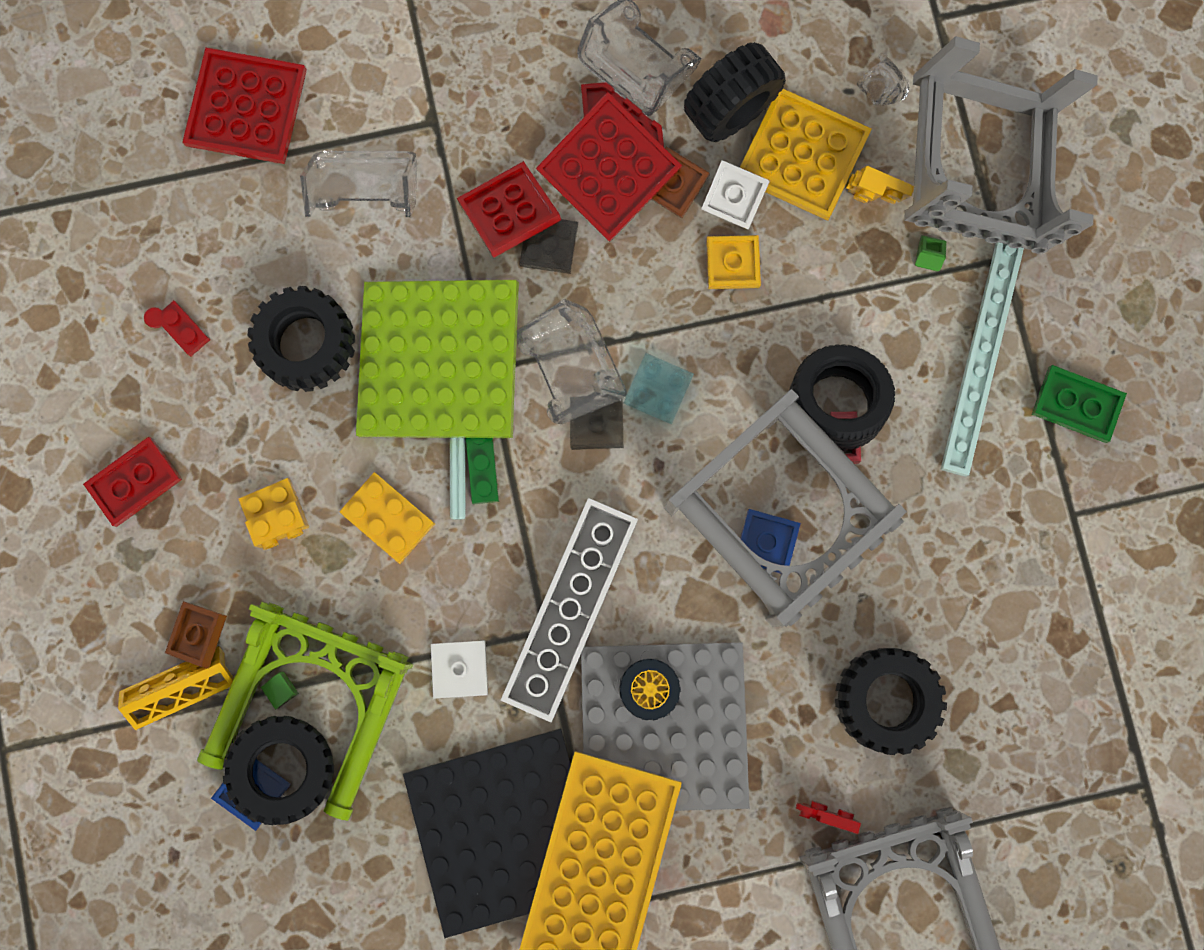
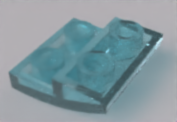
[624,353,694,424]

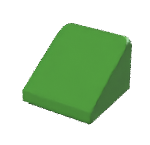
[915,235,947,271]
[261,672,299,710]

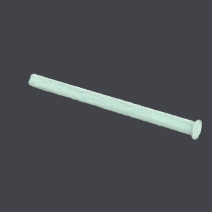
[450,438,465,520]

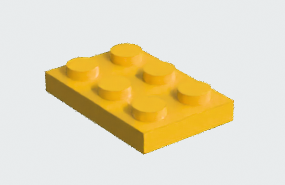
[339,472,435,564]

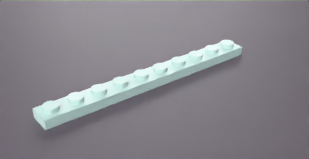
[940,242,1024,477]

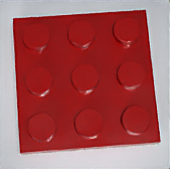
[457,161,561,258]

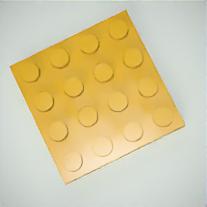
[740,89,872,221]

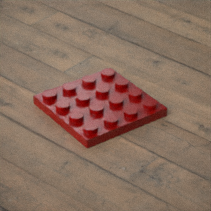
[182,47,307,164]
[536,92,682,242]

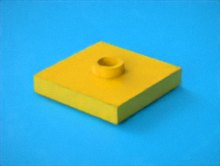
[706,235,761,289]

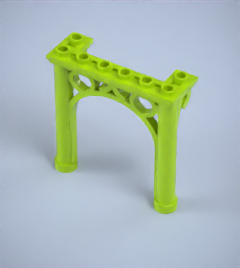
[197,602,413,821]

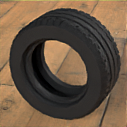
[789,344,895,451]

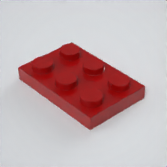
[83,437,182,527]

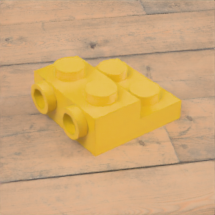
[846,166,914,204]
[238,478,309,550]

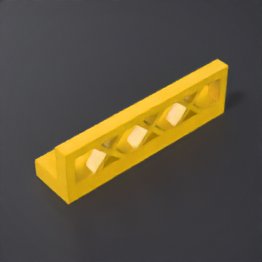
[118,646,234,730]

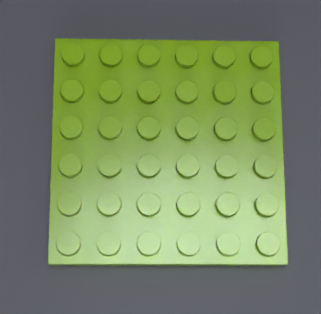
[356,280,519,438]

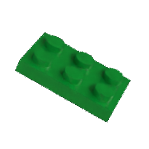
[1031,365,1127,443]

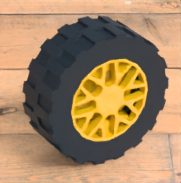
[620,659,681,721]

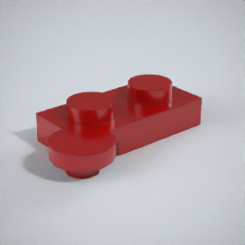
[144,300,210,357]
[796,801,861,834]

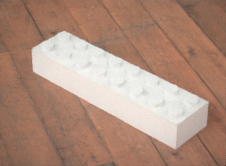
[501,498,638,722]

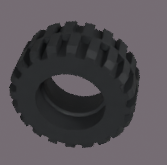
[684,42,786,142]
[247,286,356,392]
[835,648,947,755]
[223,716,334,825]

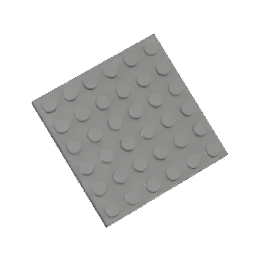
[581,643,750,811]

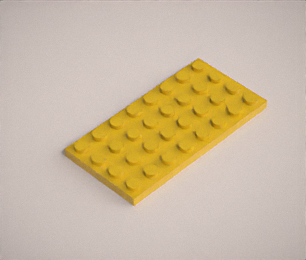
[519,751,682,950]

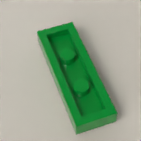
[466,438,499,505]

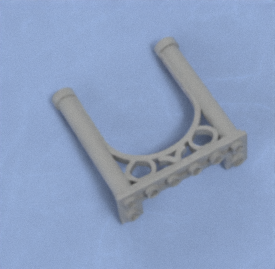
[799,807,1001,950]

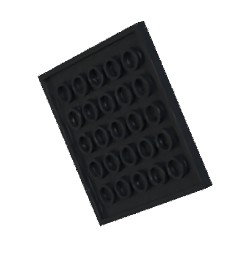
[403,728,571,939]

